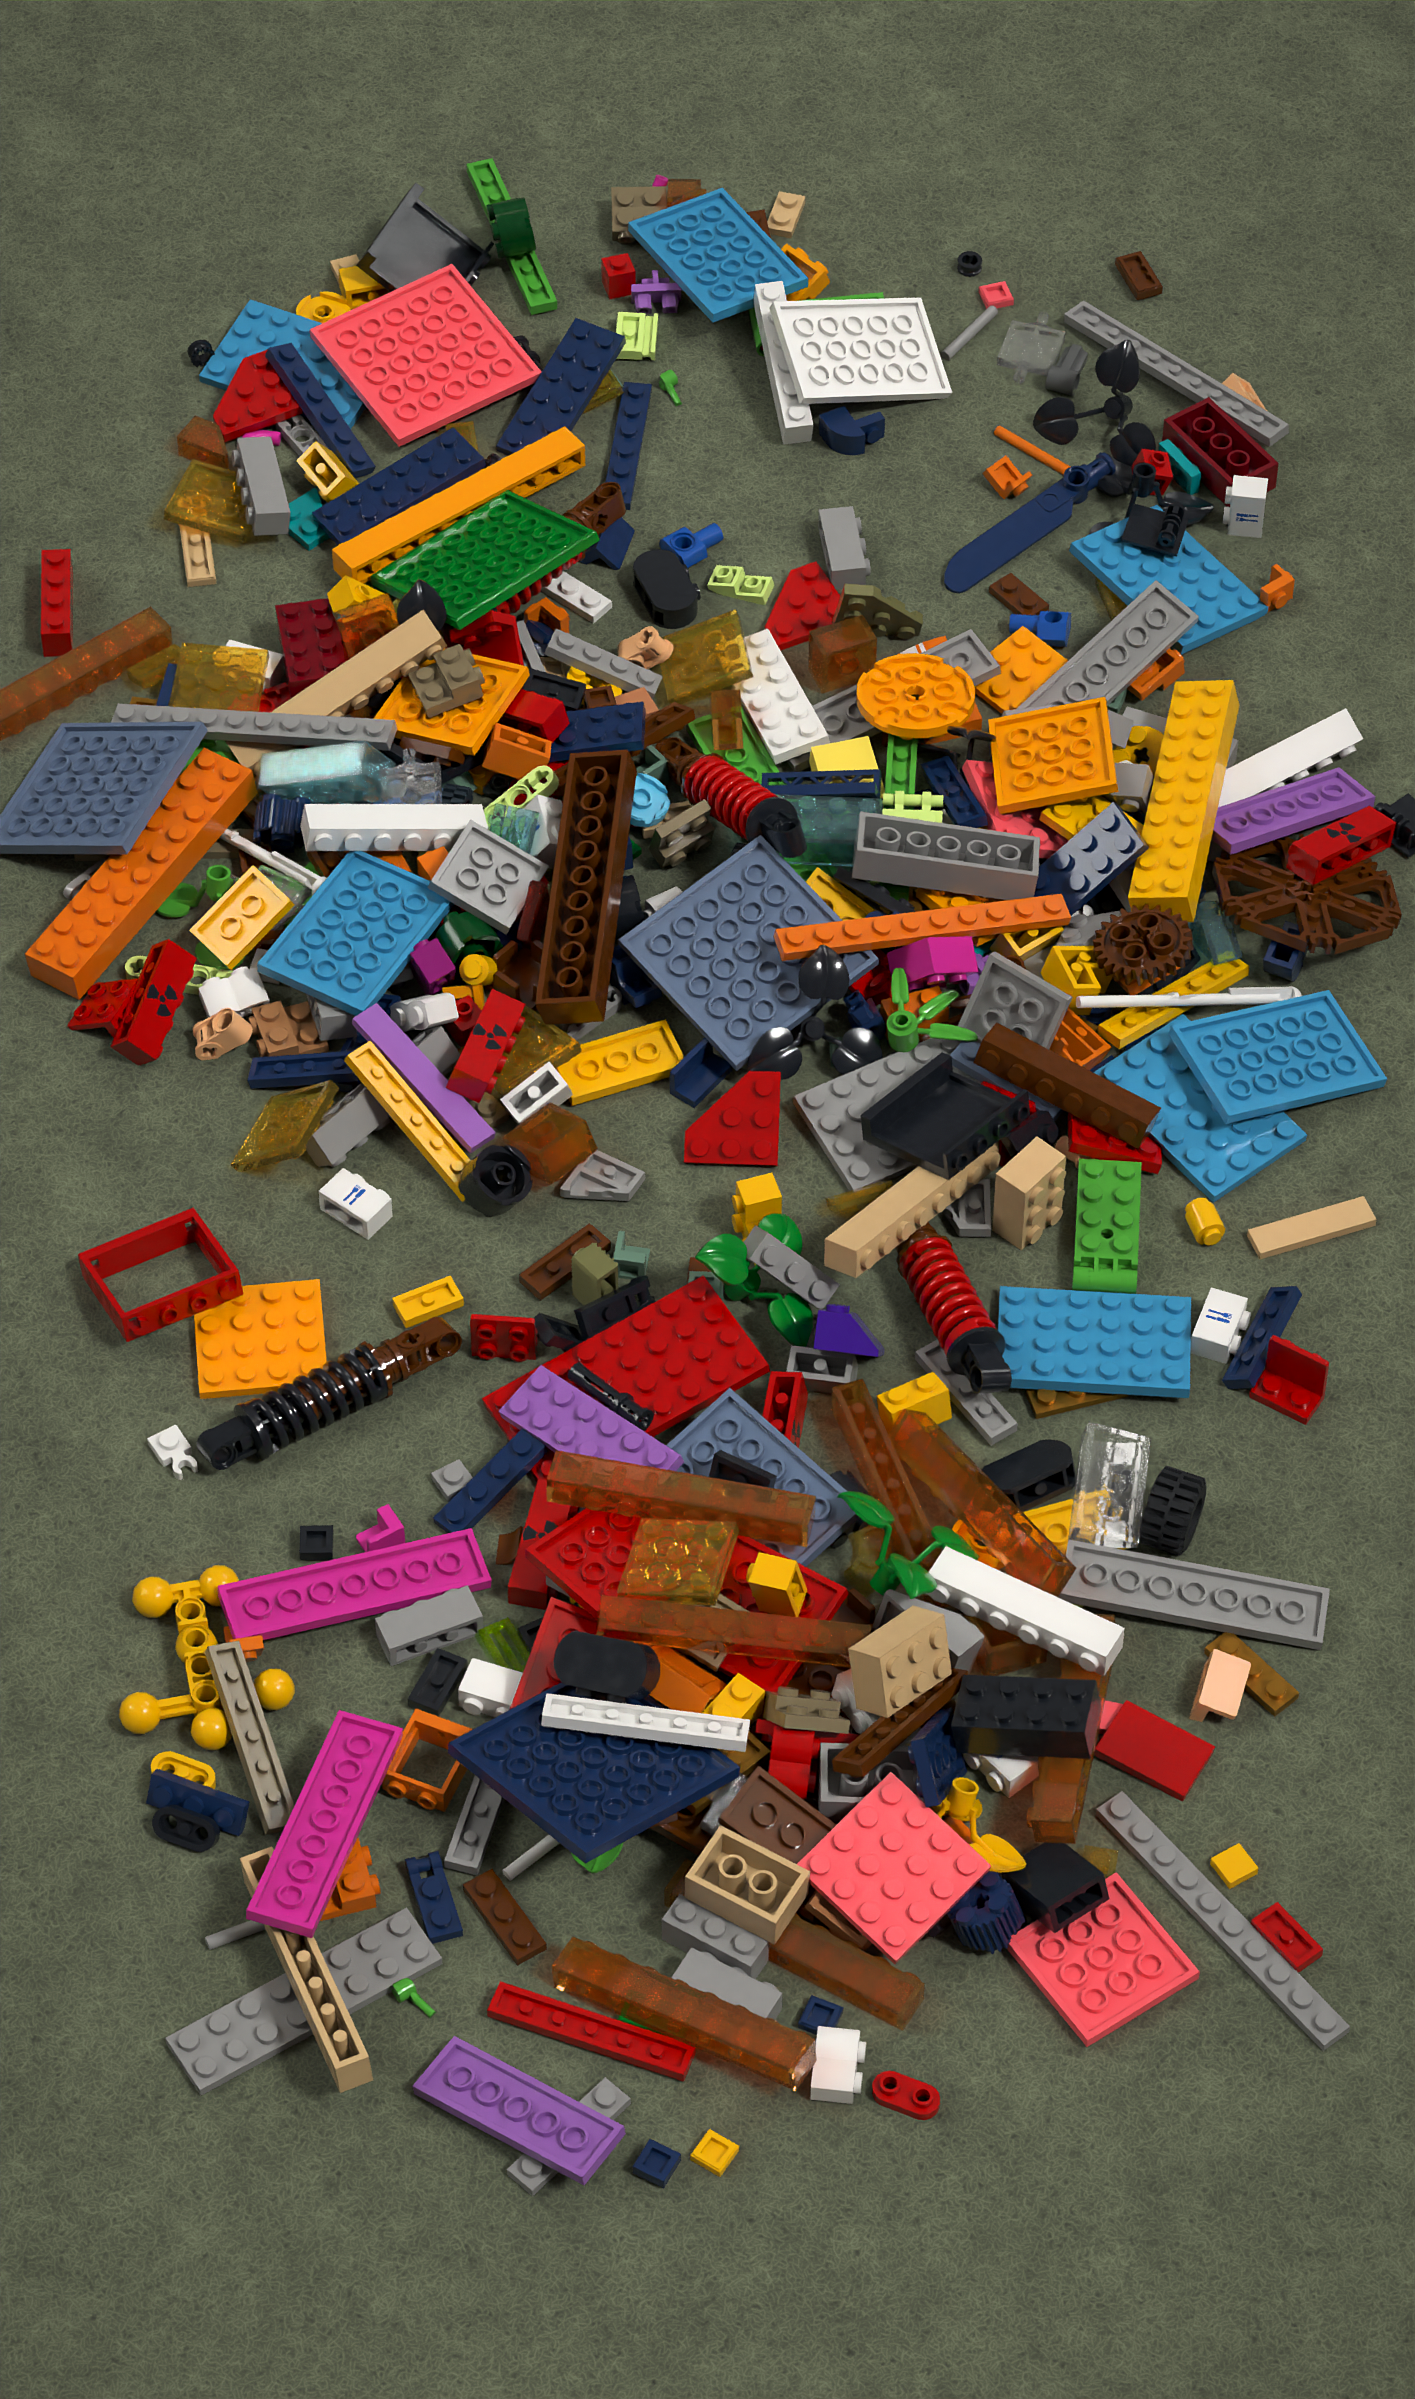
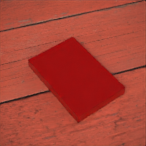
[1093,1700,1215,1802]

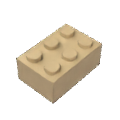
[992,1136,1066,1250]
[848,1606,952,1718]
[684,1825,810,1945]

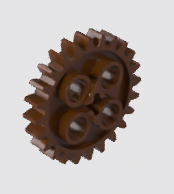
[1093,904,1193,986]

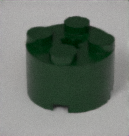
[486,197,536,259]
[432,912,503,981]

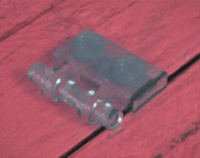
[488,803,539,854]

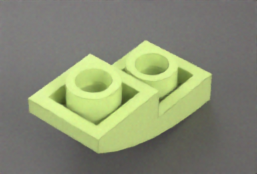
[707,565,774,605]

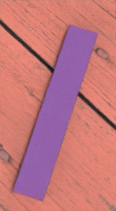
[352,1003,496,1154]

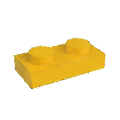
[392,1276,464,1328]

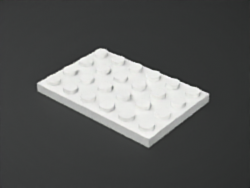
[769,298,952,404]

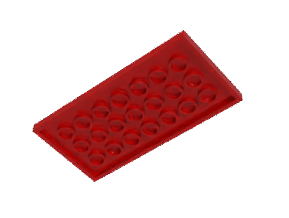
[482,1275,770,1485]

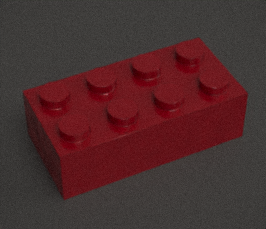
[1162,397,1279,507]
[275,598,346,698]

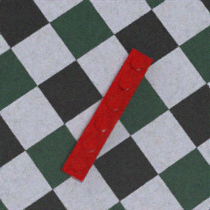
[487,1981,696,2082]

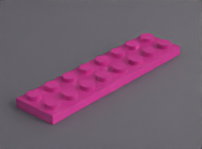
[217,1528,492,1640]
[246,1710,403,1938]

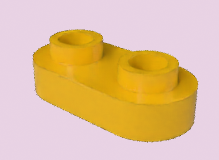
[151,1751,216,1789]

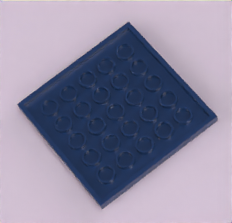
[448,1682,740,1864]

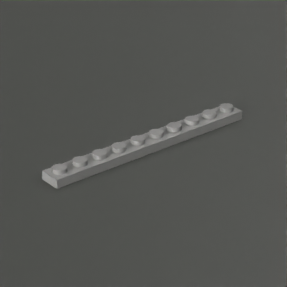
[1064,300,1289,447]
[111,703,397,751]
[1096,1791,1350,2051]

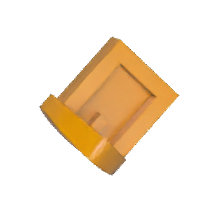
[442,985,485,1010]

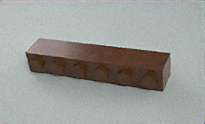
[973,1022,1161,1149]

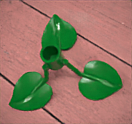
[695,1213,813,1347]
[837,1491,980,1599]

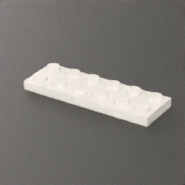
[714,629,830,765]

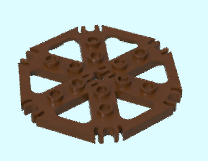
[1212,834,1402,955]

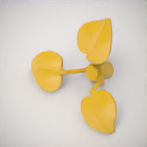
[929,1777,1026,1873]

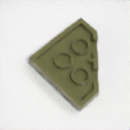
[832,584,923,639]

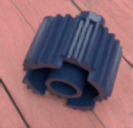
[252,794,311,853]
[947,1871,1025,1954]

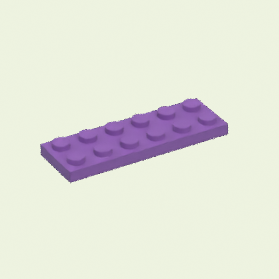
[1211,767,1375,855]
[498,1365,684,1501]
[412,2036,626,2185]

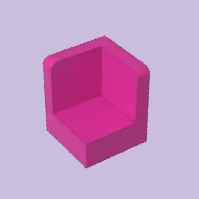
[356,1504,405,1552]

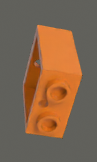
[649,1641,727,1713]
[382,1709,473,1812]

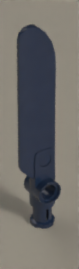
[944,452,1116,593]

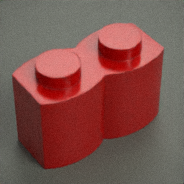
[768,1725,821,1799]

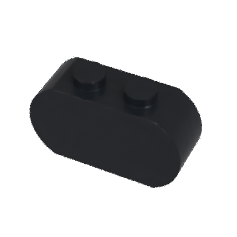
[633,549,701,629]
[980,1439,1077,1516]
[554,1631,660,1703]

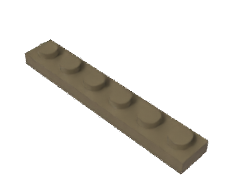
[205,1641,294,1835]

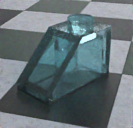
[1190,901,1242,965]

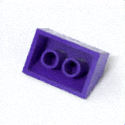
[813,1304,884,1357]

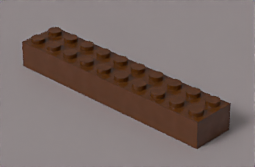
[535,750,637,1025]

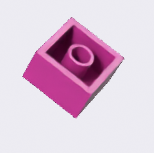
[887,936,979,993]

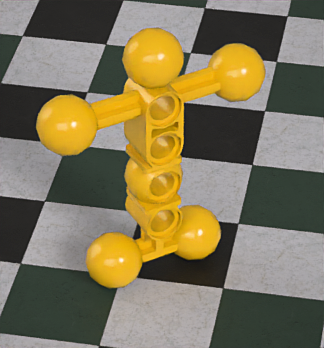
[119,1565,295,1750]

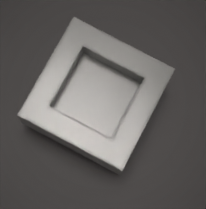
[431,1459,473,1502]

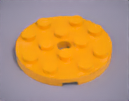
[856,653,975,740]

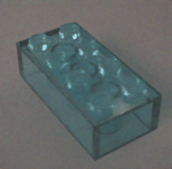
[258,741,396,804]
[776,794,883,867]

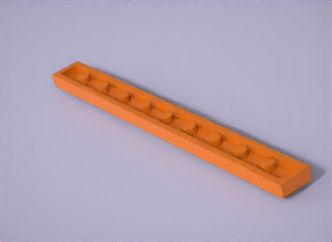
[773,894,1071,961]

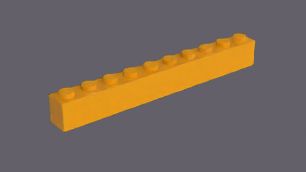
[332,426,586,584]

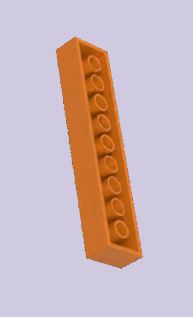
[25,748,257,1000]

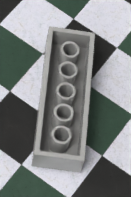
[852,811,1040,900]

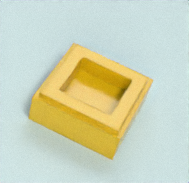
[1210,1843,1259,1889]
[690,2129,739,2177]

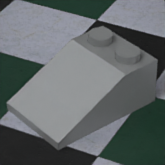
[873,1589,985,1674]

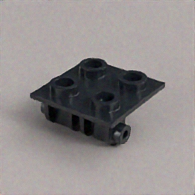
[1121,502,1189,557]
[1374,793,1415,858]

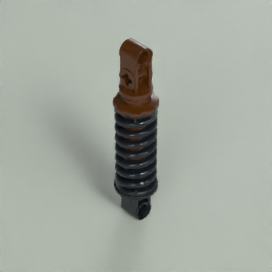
[196,1317,462,1470]

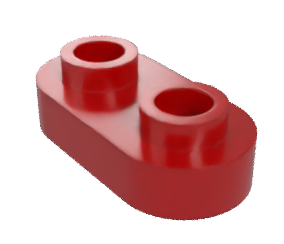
[872,2071,940,2120]

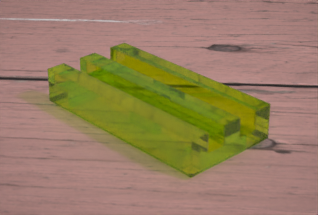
[478,1617,530,1673]

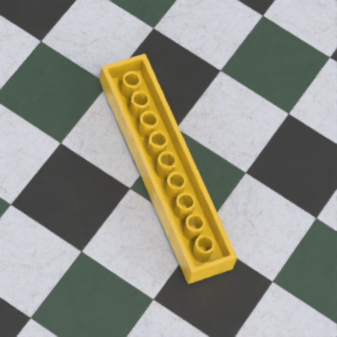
[1128,680,1239,922]

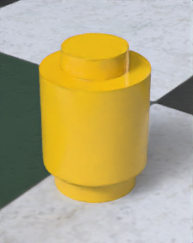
[459,954,497,986]
[1185,1198,1225,1245]

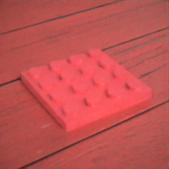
[962,760,1069,859]
[797,1772,991,1964]
[1006,1872,1200,2047]

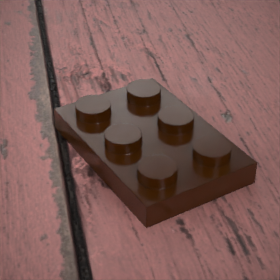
[717,1766,836,1864]

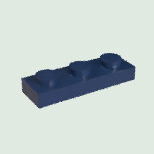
[146,1769,250,1836]

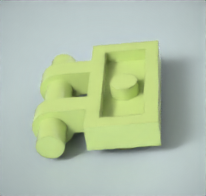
[882,791,943,823]

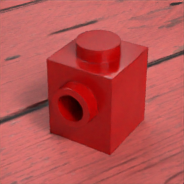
[601,253,636,300]
[1131,449,1173,496]
[444,995,482,1049]

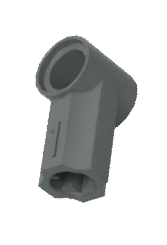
[1046,344,1088,396]

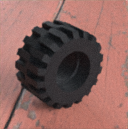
[1140,1466,1207,1556]

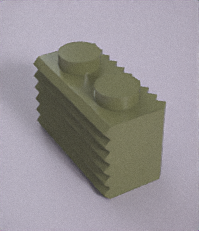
[571,1243,618,1305]

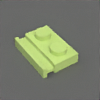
[616,312,658,360]

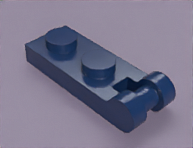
[404,1851,463,1944]

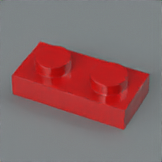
[1251,1902,1323,1973]

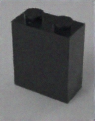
[1001,1836,1110,1933]

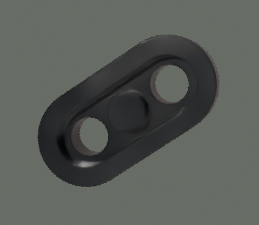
[152,1804,220,1852]

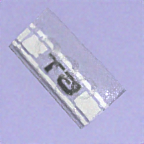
[1068,1421,1151,1548]

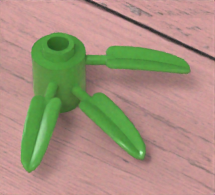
[887,968,978,1052]

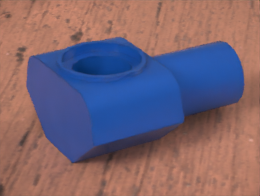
[659,523,724,568]
[1009,611,1071,647]

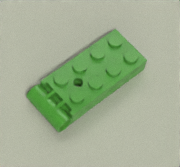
[1072,1158,1142,1294]

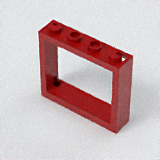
[78,1207,244,1342]

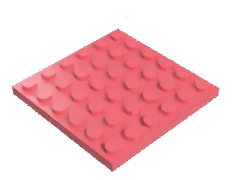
[310,264,542,447]

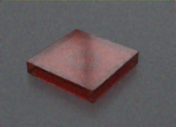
[516,880,550,950]

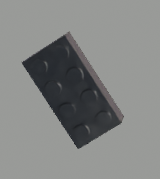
[951,1675,1102,1759]

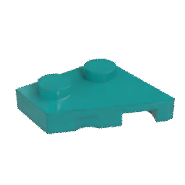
[288,488,330,551]

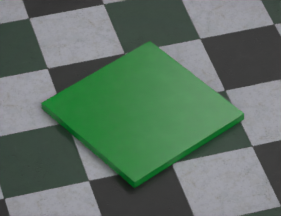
[370,490,600,630]

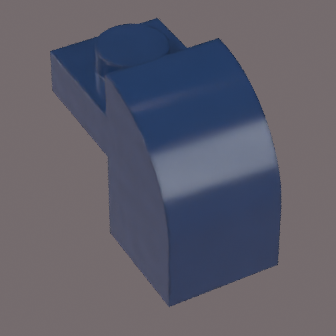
[819,406,885,455]
[1263,921,1308,982]
[609,945,663,1008]

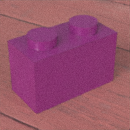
[409,938,456,995]

